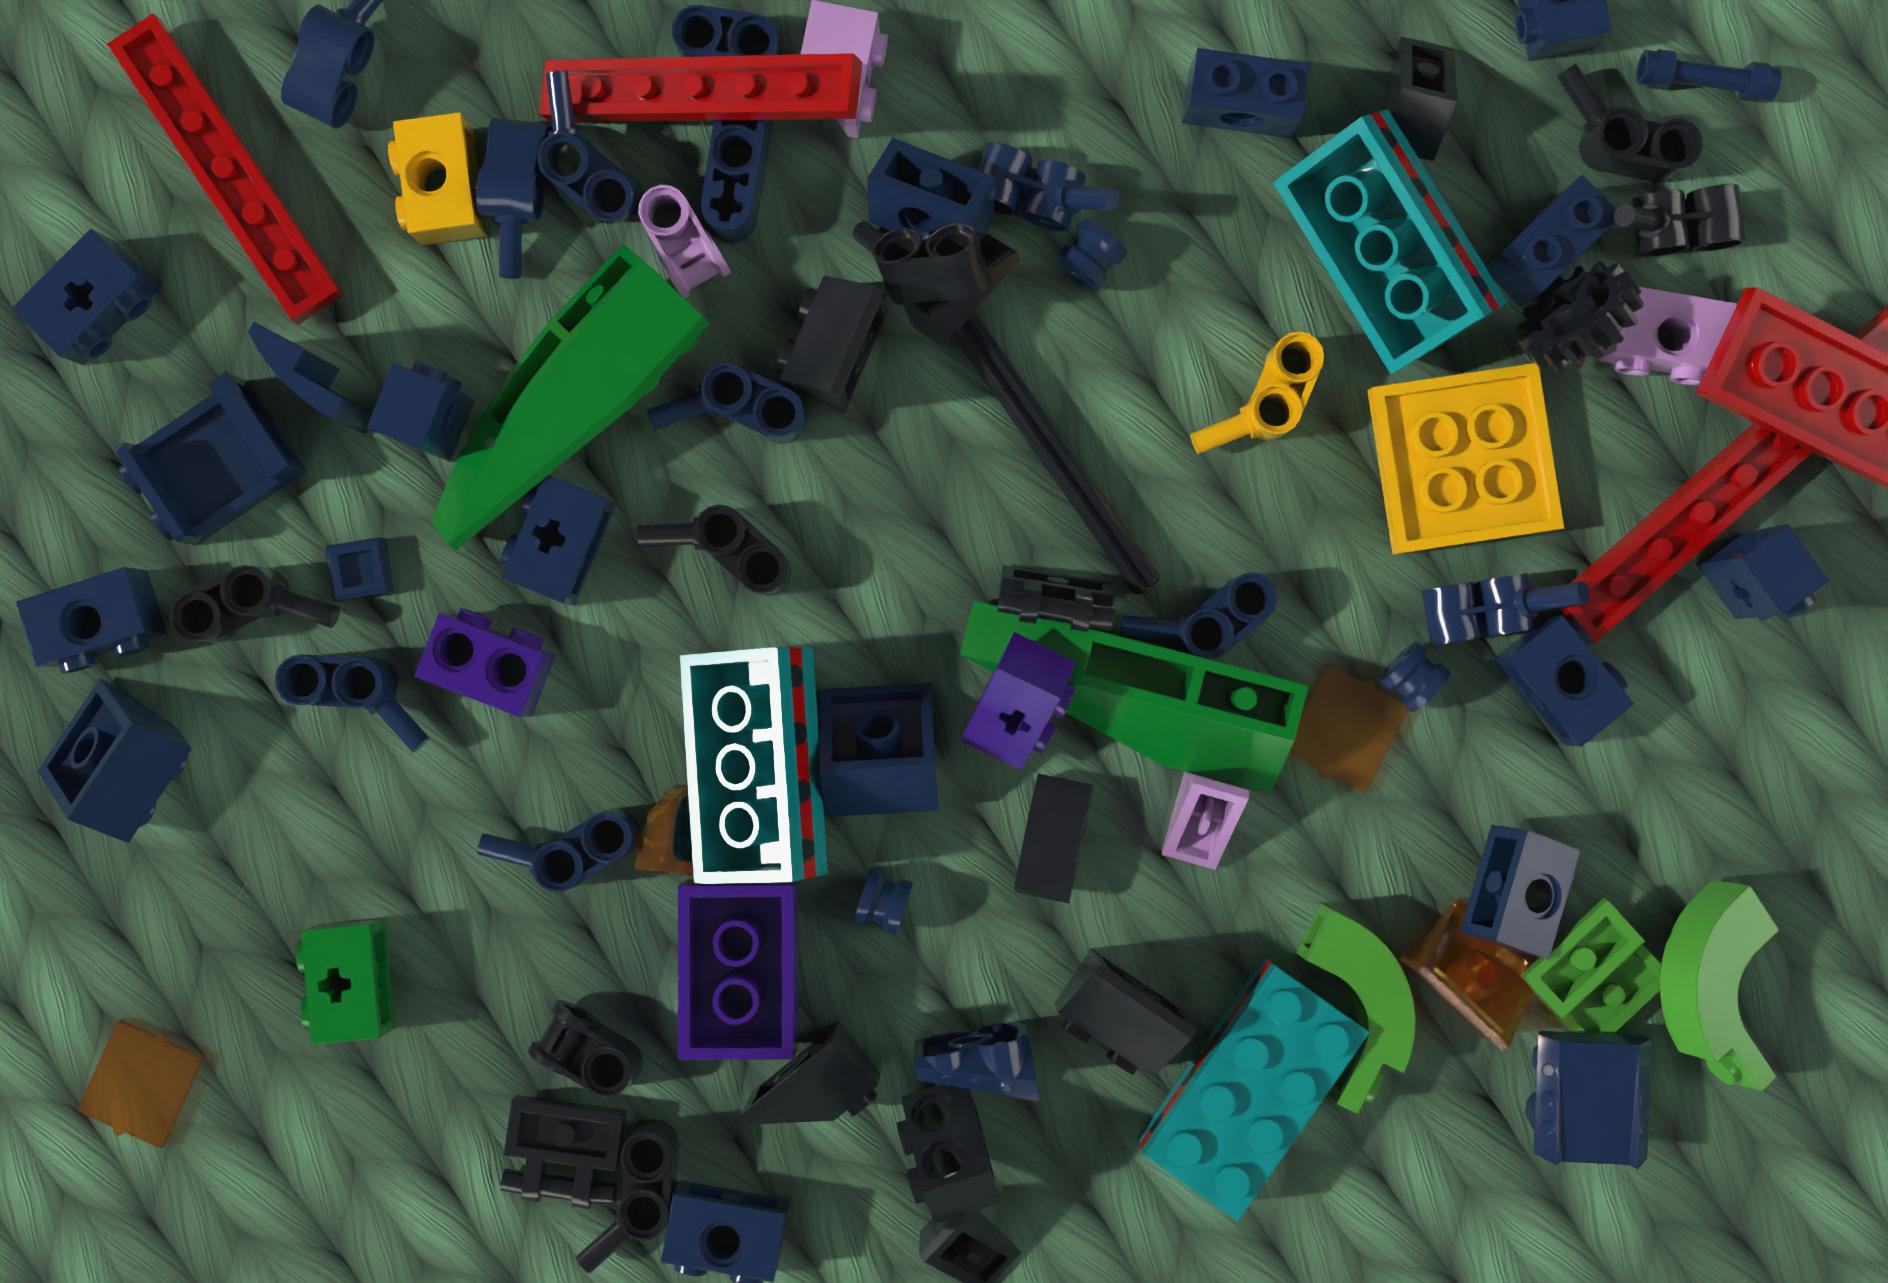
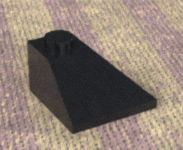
[740,1021,880,1125]

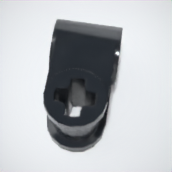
[528,1000,643,1097]

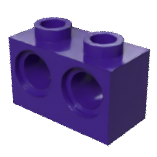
[414,607,556,717]

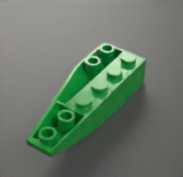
[431,244,710,550]
[960,600,1309,794]

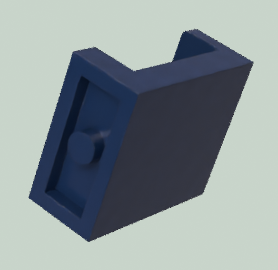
[114,372,307,545]

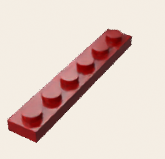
[107,13,344,325]
[539,53,862,122]

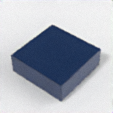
[325,537,395,602]

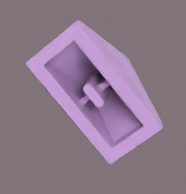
[1162,771,1250,870]

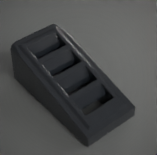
[903,233,1020,345]

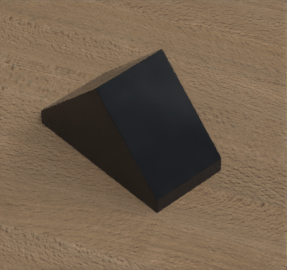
[919,1210,1021,1283]

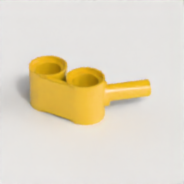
[1190,331,1324,454]

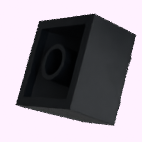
[776,275,888,413]
[1054,948,1198,1077]

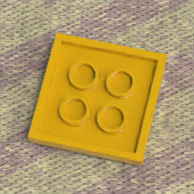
[1367,363,1564,555]

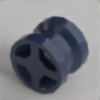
[1056,219,1128,290]
[1378,641,1451,712]
[853,868,913,936]

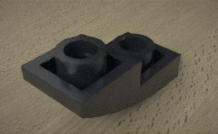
[1014,774,1093,904]

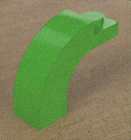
[1660,880,1779,1092]
[1296,903,1415,1114]

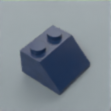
[38,679,192,843]
[820,683,938,817]

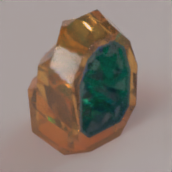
[635,785,694,877]

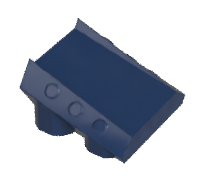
[913,1022,1040,1102]
[1525,1031,1651,1170]

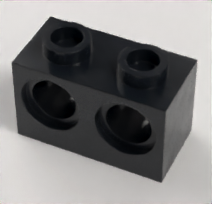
[897,1084,1001,1223]

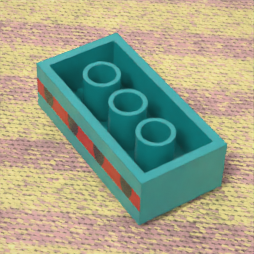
[1273,109,1508,375]
[680,647,828,884]
[1137,957,1370,1221]

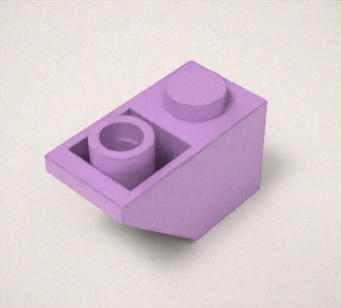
[801,0,888,138]

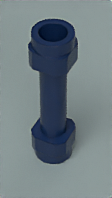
[1636,49,1782,102]

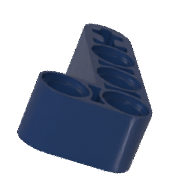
[672,5,782,243]

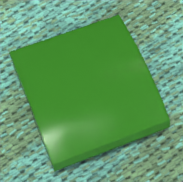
[1521,898,1661,1034]

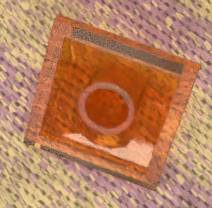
[1399,898,1533,1051]

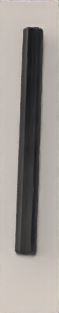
[953,312,1160,595]

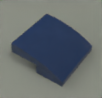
[248,322,372,434]

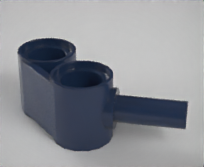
[281,0,383,129]
[537,71,643,221]
[476,118,553,279]
[977,142,1121,232]
[647,362,807,444]
[1120,573,1278,659]
[1421,573,1589,646]
[275,654,430,753]
[477,808,640,892]

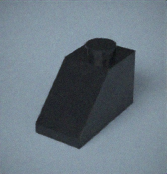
[1382,37,1457,161]

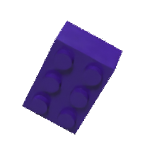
[678,879,799,1060]

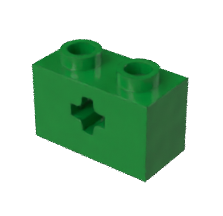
[296,918,395,1045]

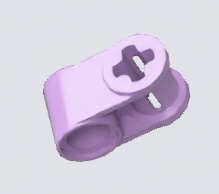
[638,185,731,299]

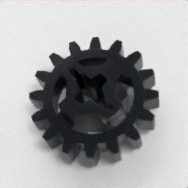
[1516,261,1644,372]

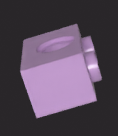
[1597,287,1737,385]

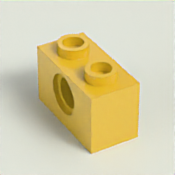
[388,112,488,246]

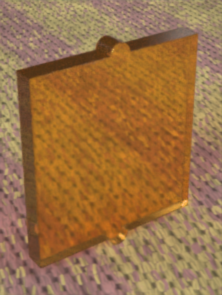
[1289,664,1408,793]
[77,1019,205,1148]

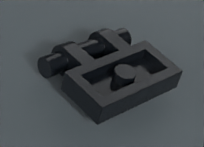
[997,565,1115,632]
[501,1095,627,1209]

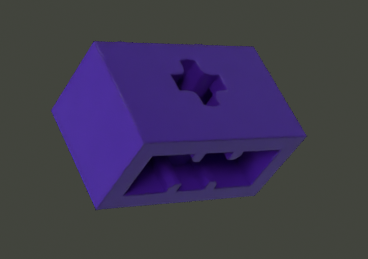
[960,632,1076,770]

